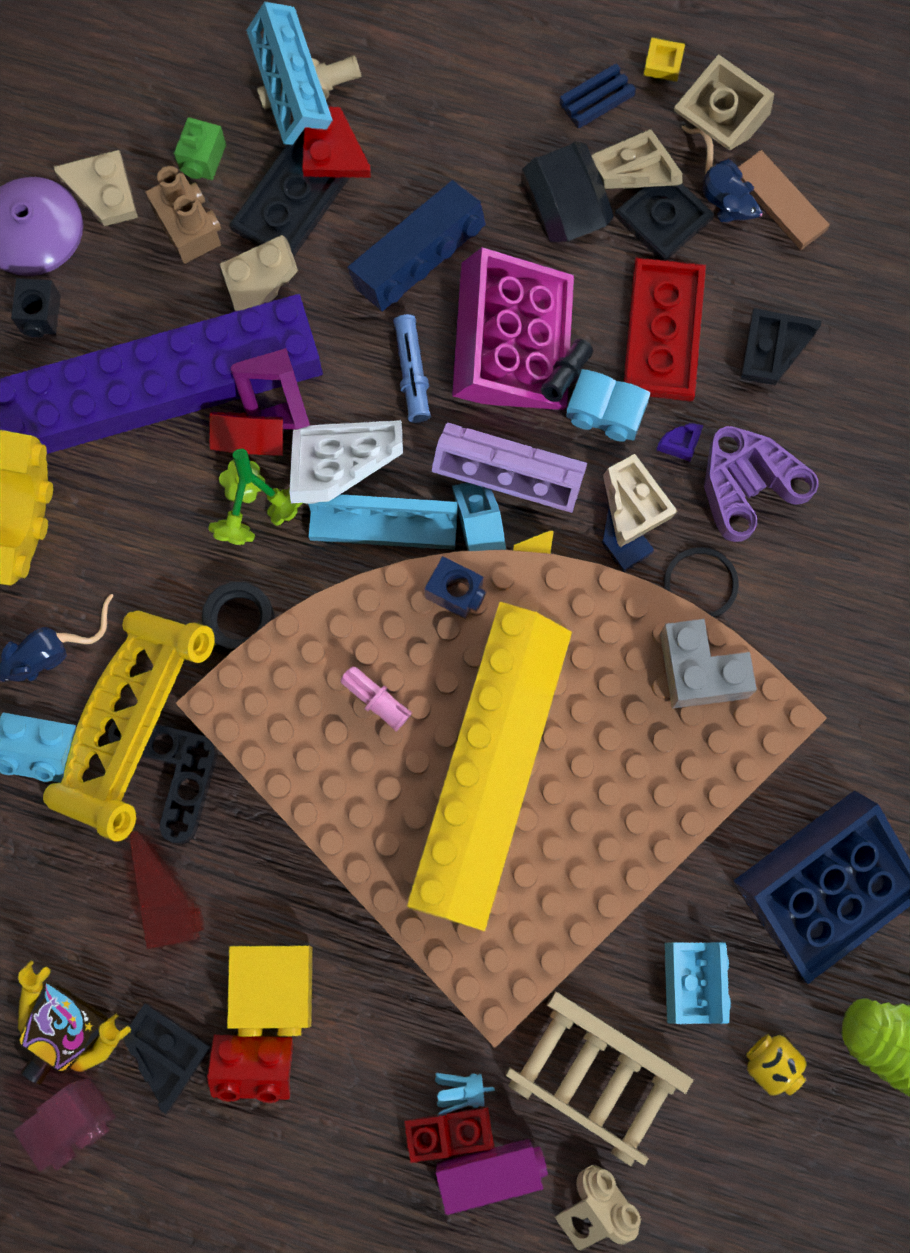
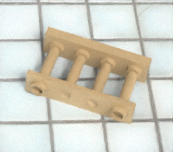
[505,991,694,1166]

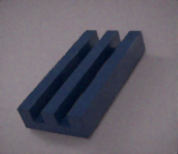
[559,63,636,129]

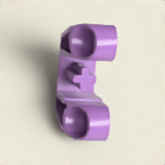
[704,426,818,542]

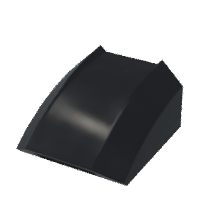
[521,141,614,242]

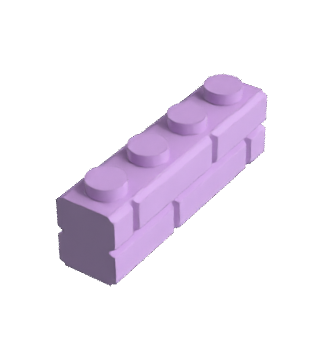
[432,422,587,513]

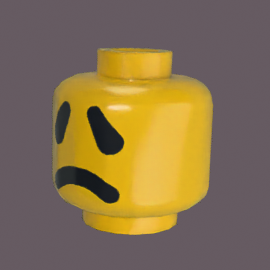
[746,1034,806,1096]

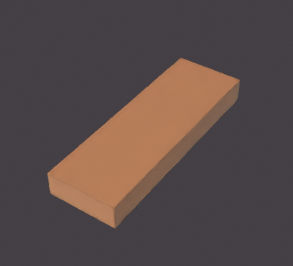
[738,150,830,250]

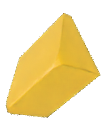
[513,531,553,554]

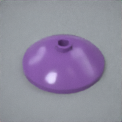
[0,177,83,276]

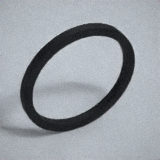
[664,547,739,618]

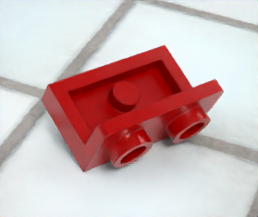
[207,1035,293,1103]

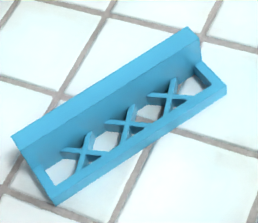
[247,2,333,145]
[308,494,457,550]

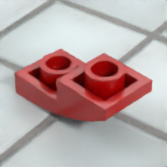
[210,412,283,456]
[404,1107,494,1163]

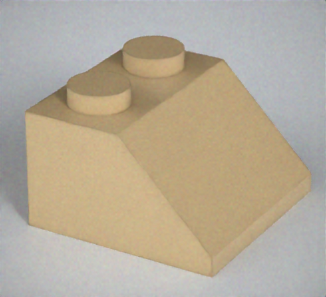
[674,54,774,150]

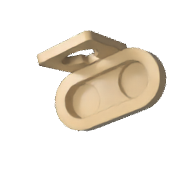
[556,1166,641,1250]

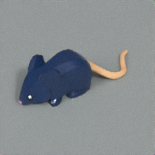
[682,125,763,222]
[0,594,113,682]

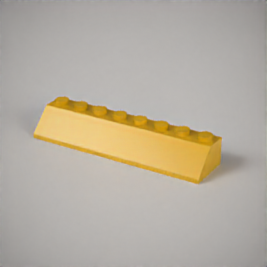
[407,602,572,932]

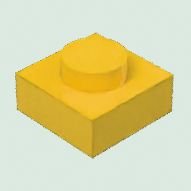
[644,38,685,82]

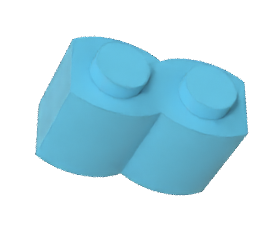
[566,369,650,442]

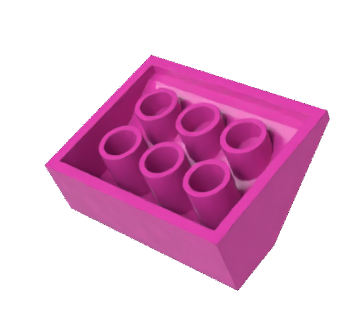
[452,247,574,410]

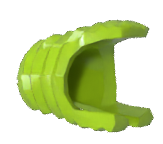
[842,998,910,1096]

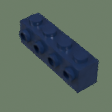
[347,180,486,311]

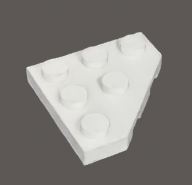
[289,420,403,504]

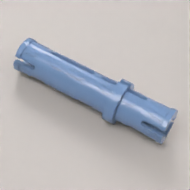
[393,314,431,423]

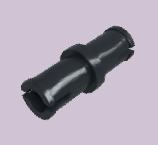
[541,339,593,402]

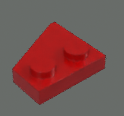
[303,107,371,178]

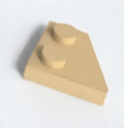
[591,129,682,189]
[54,150,138,226]
[220,235,298,311]
[603,454,678,547]

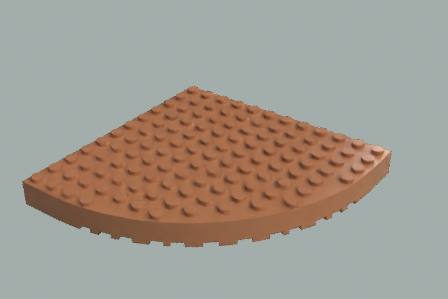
[176,550,827,1048]

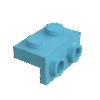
[0,713,76,783]
[665,942,731,1024]

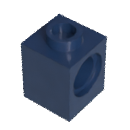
[424,556,487,619]

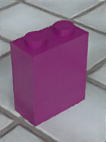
[436,1138,548,1215]

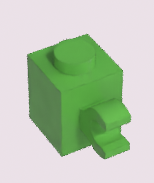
[174,117,226,180]

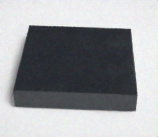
[615,184,714,261]

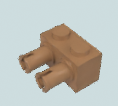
[146,166,221,264]

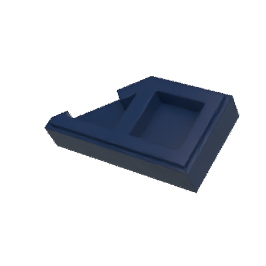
[602,506,654,572]

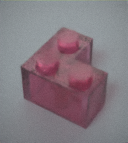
[13,1078,116,1172]

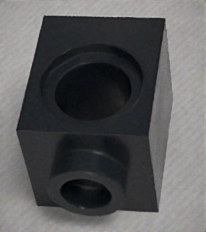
[11,278,61,338]

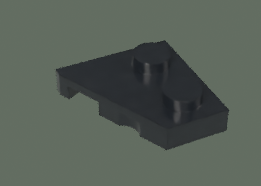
[740,308,822,386]
[122,1003,212,1114]

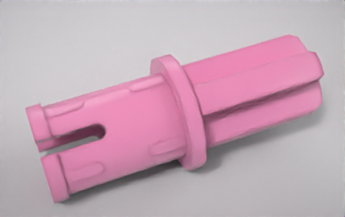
[340,667,412,732]

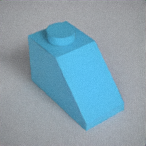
[452,482,506,551]

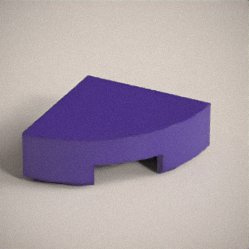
[656,423,703,462]

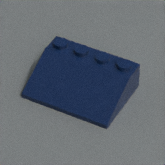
[733,791,910,984]

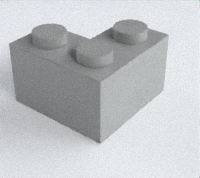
[660,619,757,709]

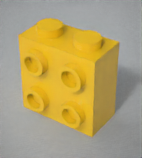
[227,946,312,1036]

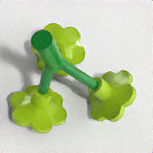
[208,449,302,545]

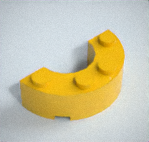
[0,430,53,586]

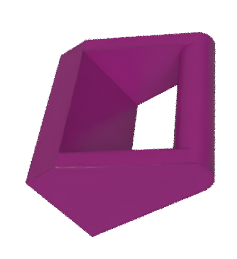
[231,348,310,430]

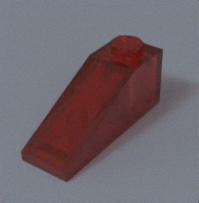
[129,831,204,950]

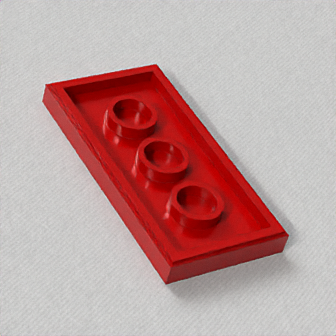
[623,258,706,401]

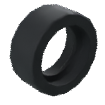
[202,581,275,654]

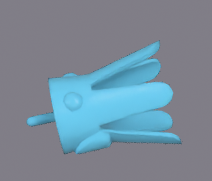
[435,1073,495,1116]

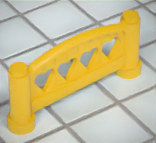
[43,611,215,842]

